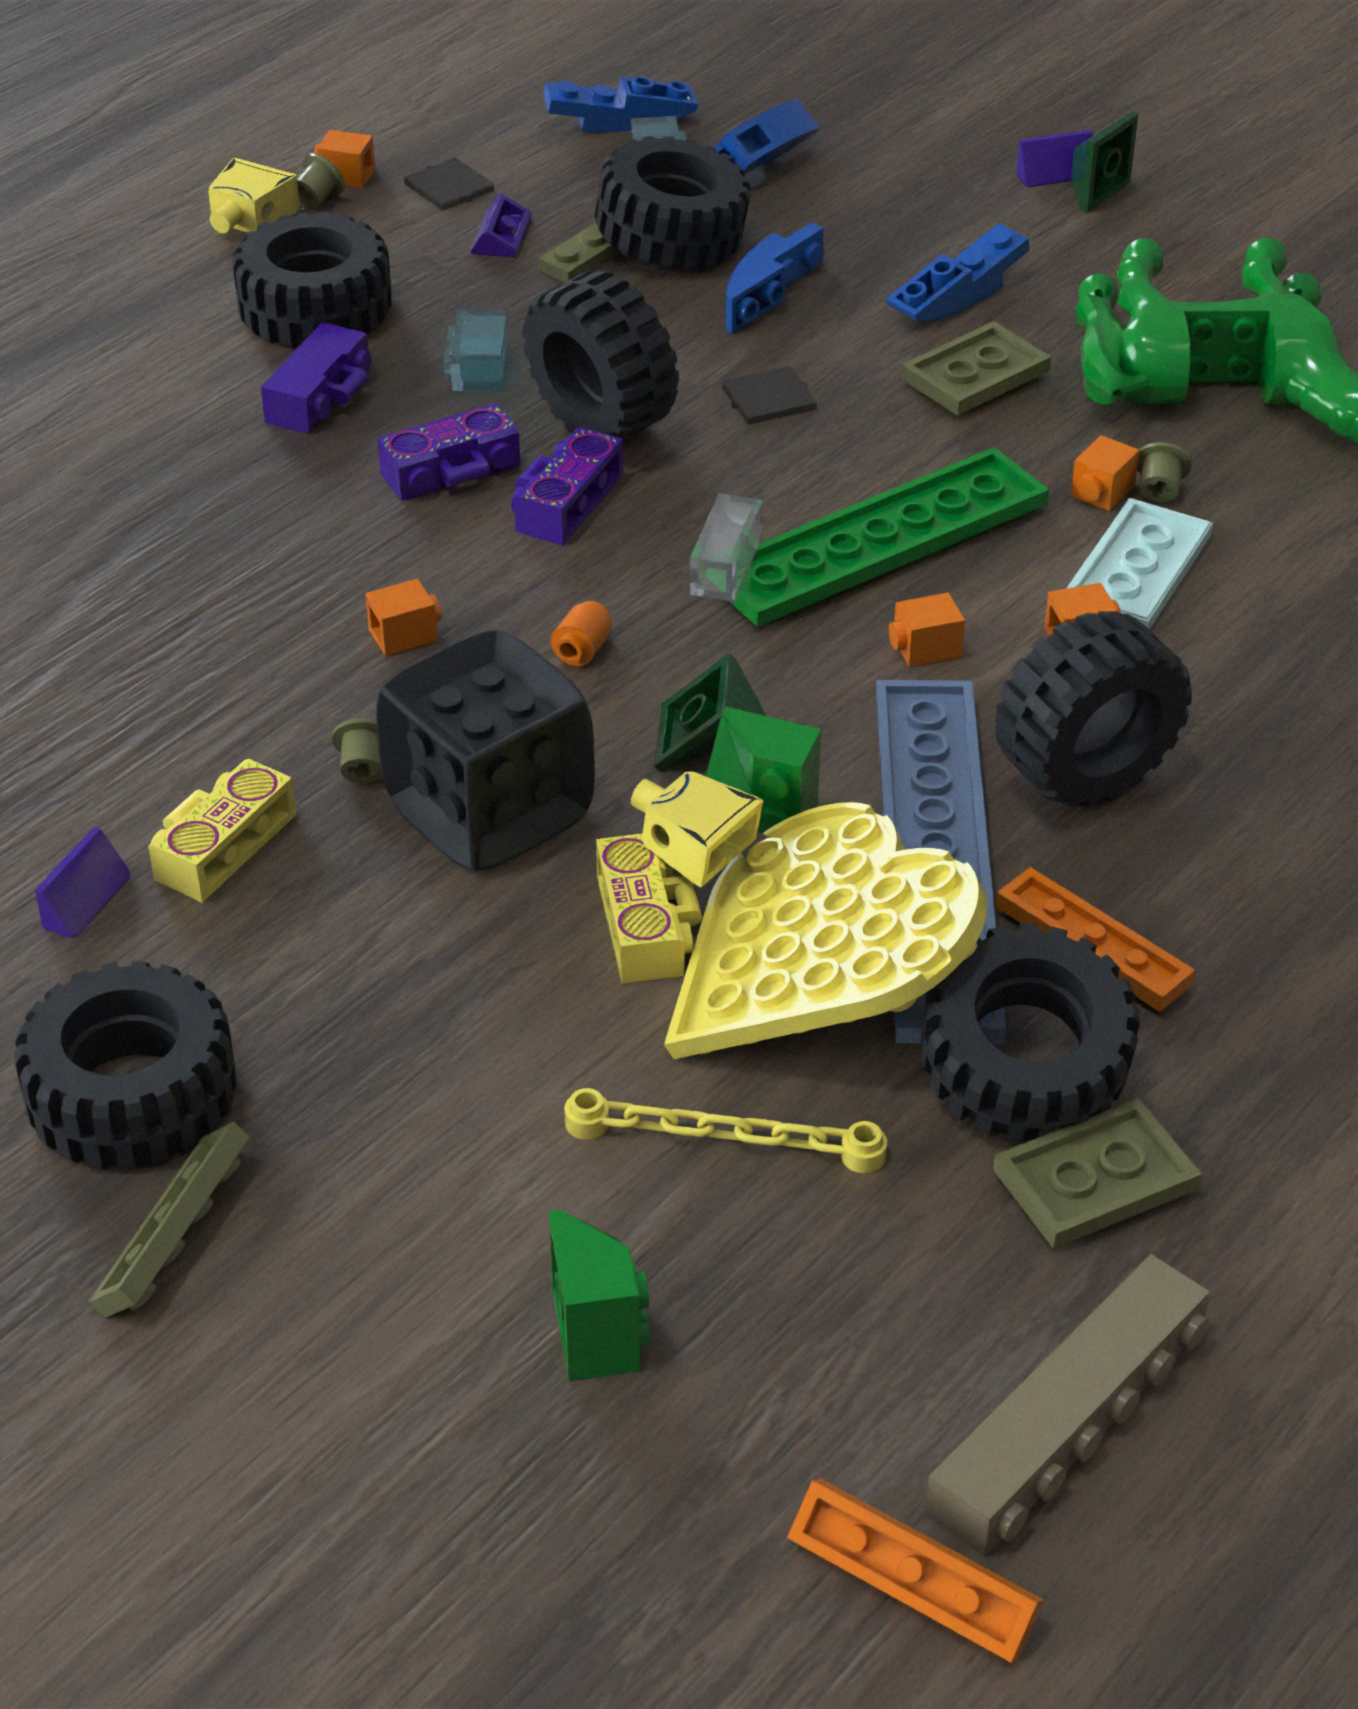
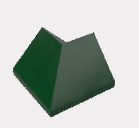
[1071,111,1138,213]
[654,653,766,772]

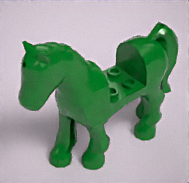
[1075,238,1358,445]

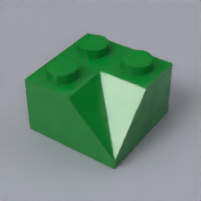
[706,707,821,834]
[548,1210,650,1381]

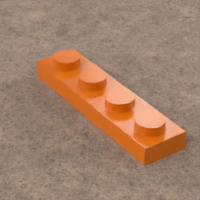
[995,867,1196,1012]
[787,1478,1044,1663]

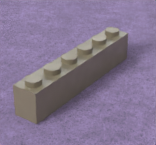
[925,1254,1210,1556]

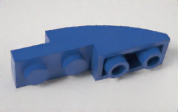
[543,76,698,133]
[712,99,820,174]
[725,223,824,334]
[886,223,1030,321]

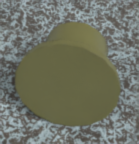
[297,153,345,208]
[1137,442,1192,503]
[332,718,382,783]

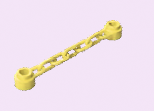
[564,1088,887,1173]

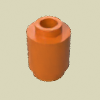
[551,601,612,666]

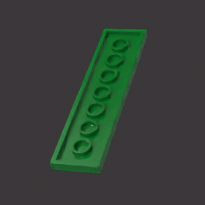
[705,447,1050,627]

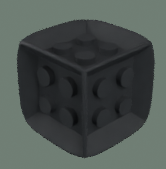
[376,630,595,871]

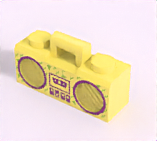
[148,759,296,903]
[596,834,702,984]

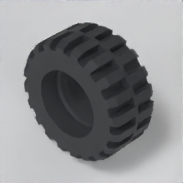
[595,136,751,271]
[232,212,392,348]
[522,270,680,441]
[995,611,1192,807]
[920,924,1140,1144]
[14,961,237,1171]

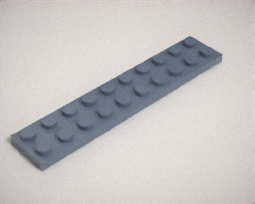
[875,680,1006,1044]

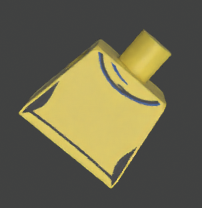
[208,158,300,233]
[631,772,763,887]

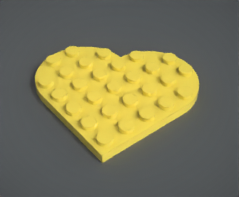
[664,802,988,1059]

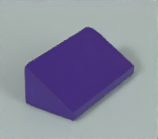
[1016,129,1093,187]
[470,193,532,257]
[35,827,130,938]

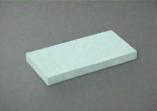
[1066,498,1213,630]

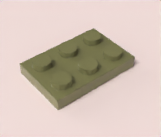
[901,321,1051,416]
[993,1098,1202,1249]

